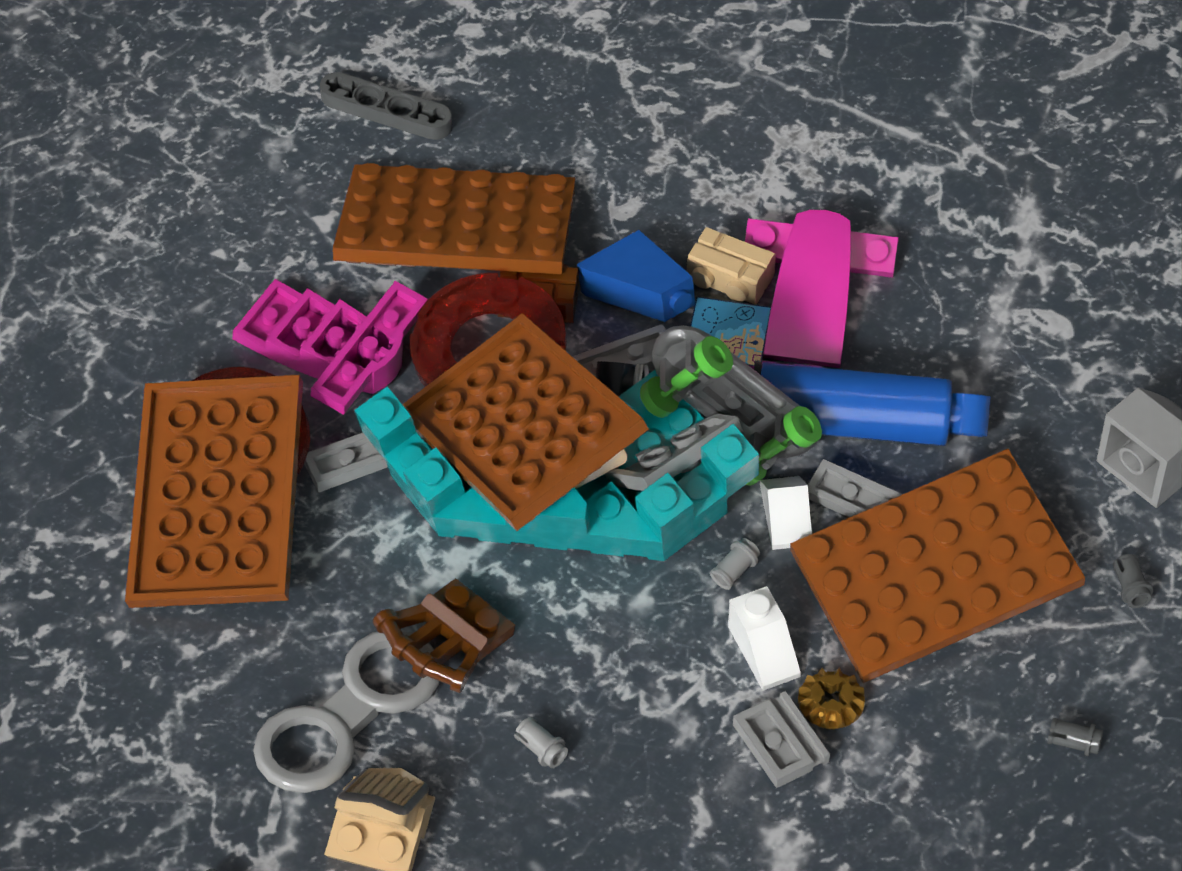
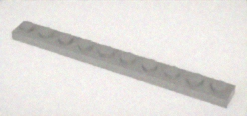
[303,324,666,493]

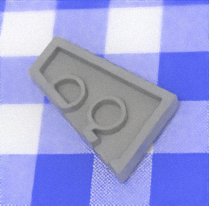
[604,414,743,491]

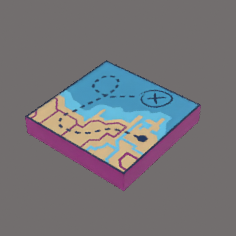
[690,296,771,369]

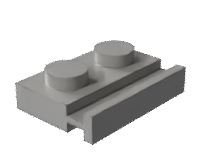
[733,691,830,788]

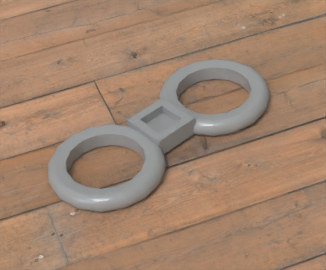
[253,630,439,793]

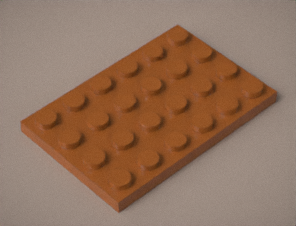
[333,163,575,274]
[402,313,649,531]
[125,375,303,608]
[790,449,1085,683]

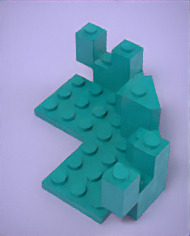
[354,370,759,561]

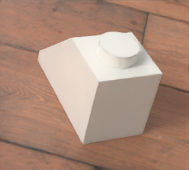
[728,586,801,691]

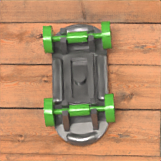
[640,325,822,486]

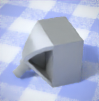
[1096,388,1182,508]

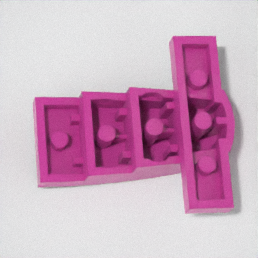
[745,210,898,368]
[232,279,428,415]

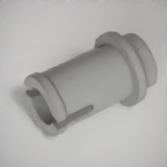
[710,538,760,590]
[514,717,568,768]

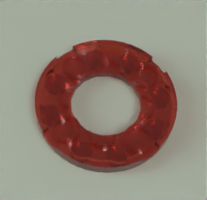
[410,273,567,387]

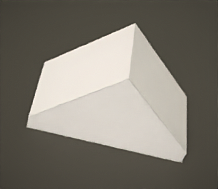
[760,476,812,550]

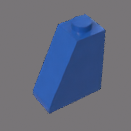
[577,230,696,322]

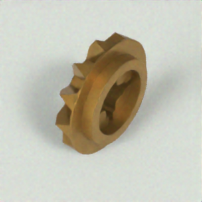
[798,667,865,729]

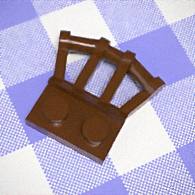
[373,578,515,693]

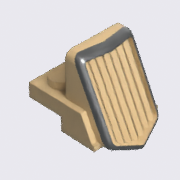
[324,768,435,871]

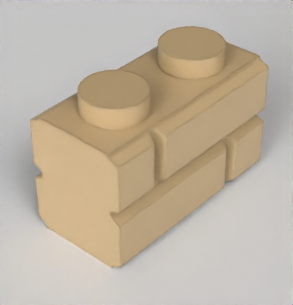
[687,227,776,305]

